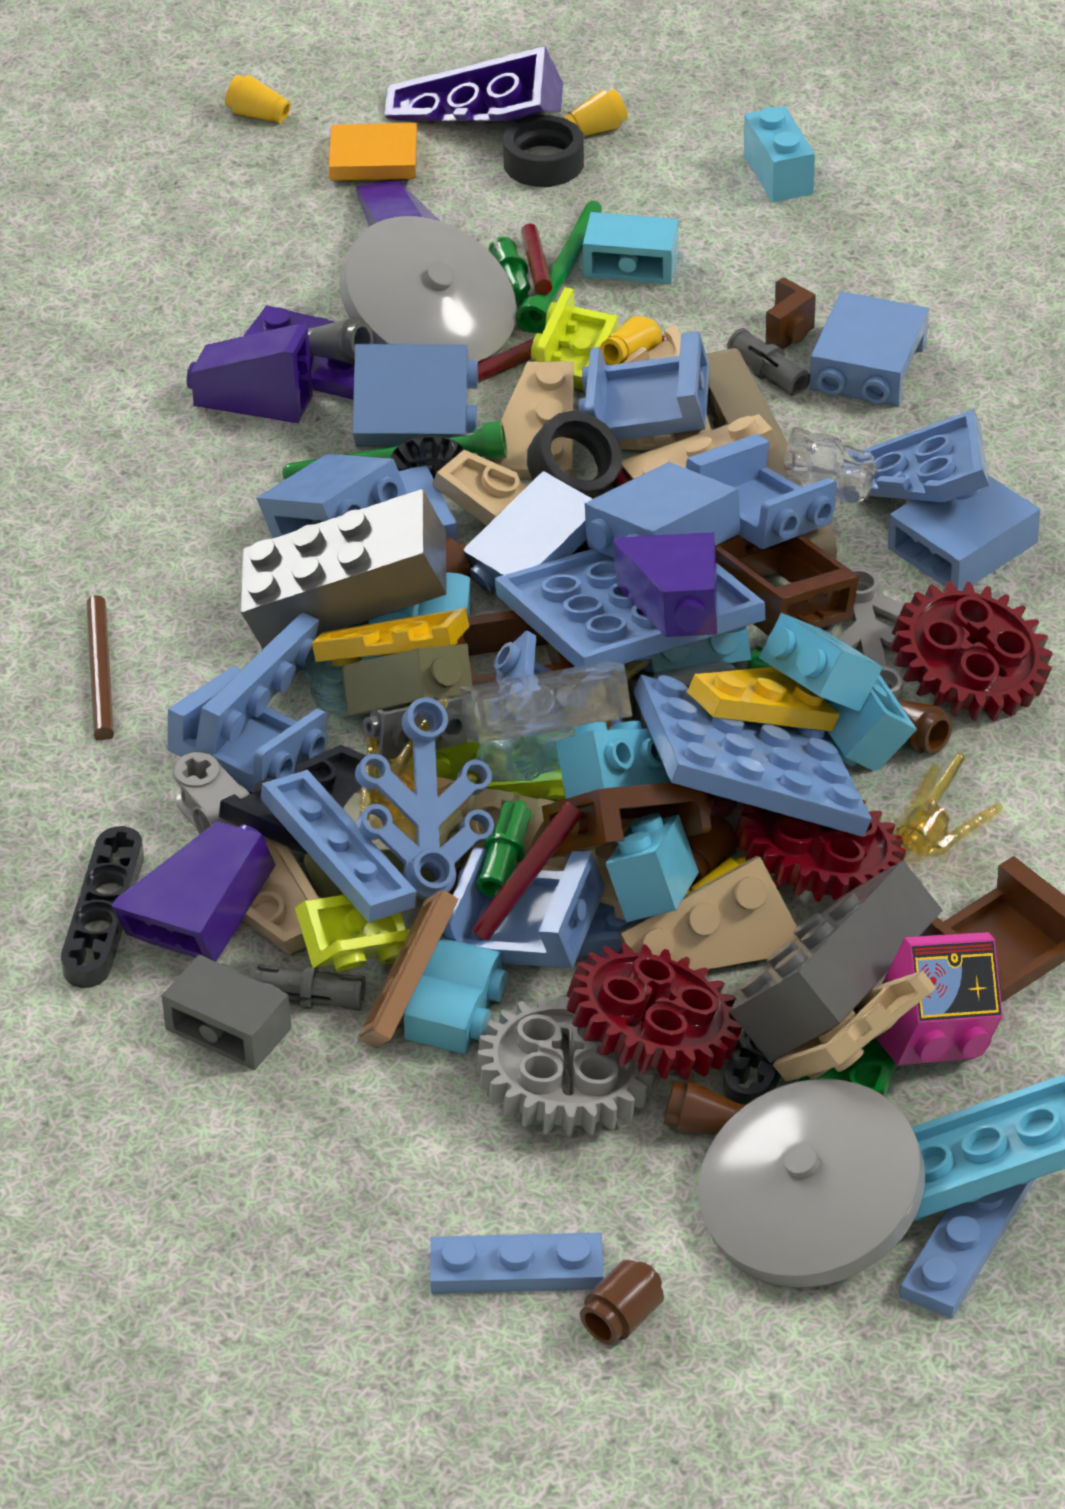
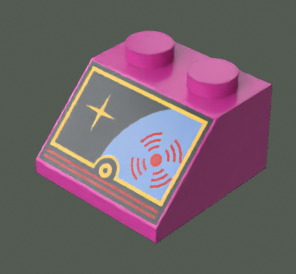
[875,932,1003,1065]

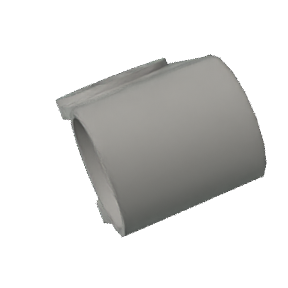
[174,752,250,835]

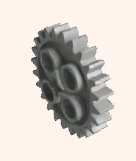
[476,995,655,1136]

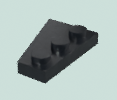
[218,745,381,855]

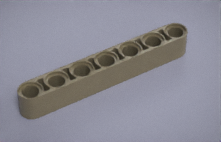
[706,348,837,559]

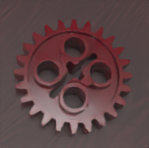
[890,581,1053,721]
[736,799,906,902]
[566,943,743,1080]

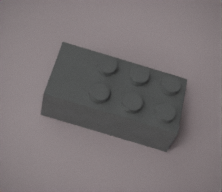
[241,489,447,649]
[729,860,943,1063]

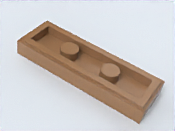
[358,890,459,1048]

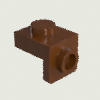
[765,277,816,350]

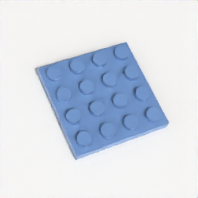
[495,549,766,676]
[633,675,872,837]

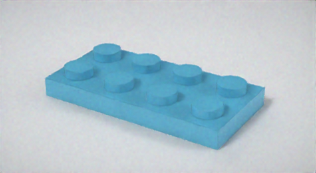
[912,1074,1065,1221]

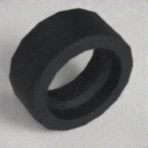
[503,115,584,187]
[527,411,622,499]

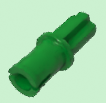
[488,236,531,303]
[476,800,531,898]

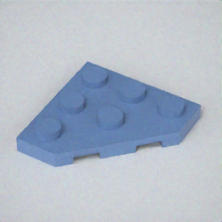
[841,409,989,502]

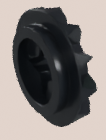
[391,435,465,479]

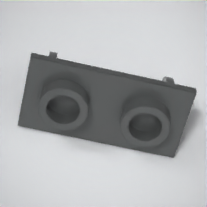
[363,694,472,760]

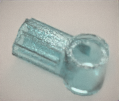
[477,719,576,782]

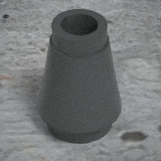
[308,318,374,364]

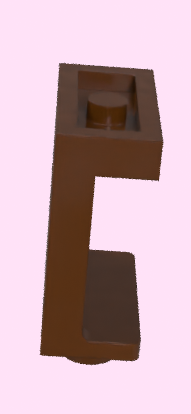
[541,782,711,858]
[920,856,1065,1003]

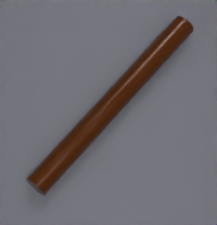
[86,595,114,740]

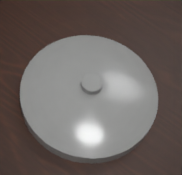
[339,216,516,363]
[698,1079,925,1287]

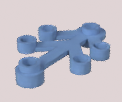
[355,697,495,899]

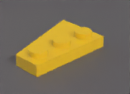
[312,608,469,666]
[687,667,840,732]

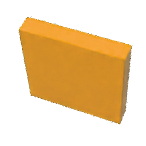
[329,123,417,181]

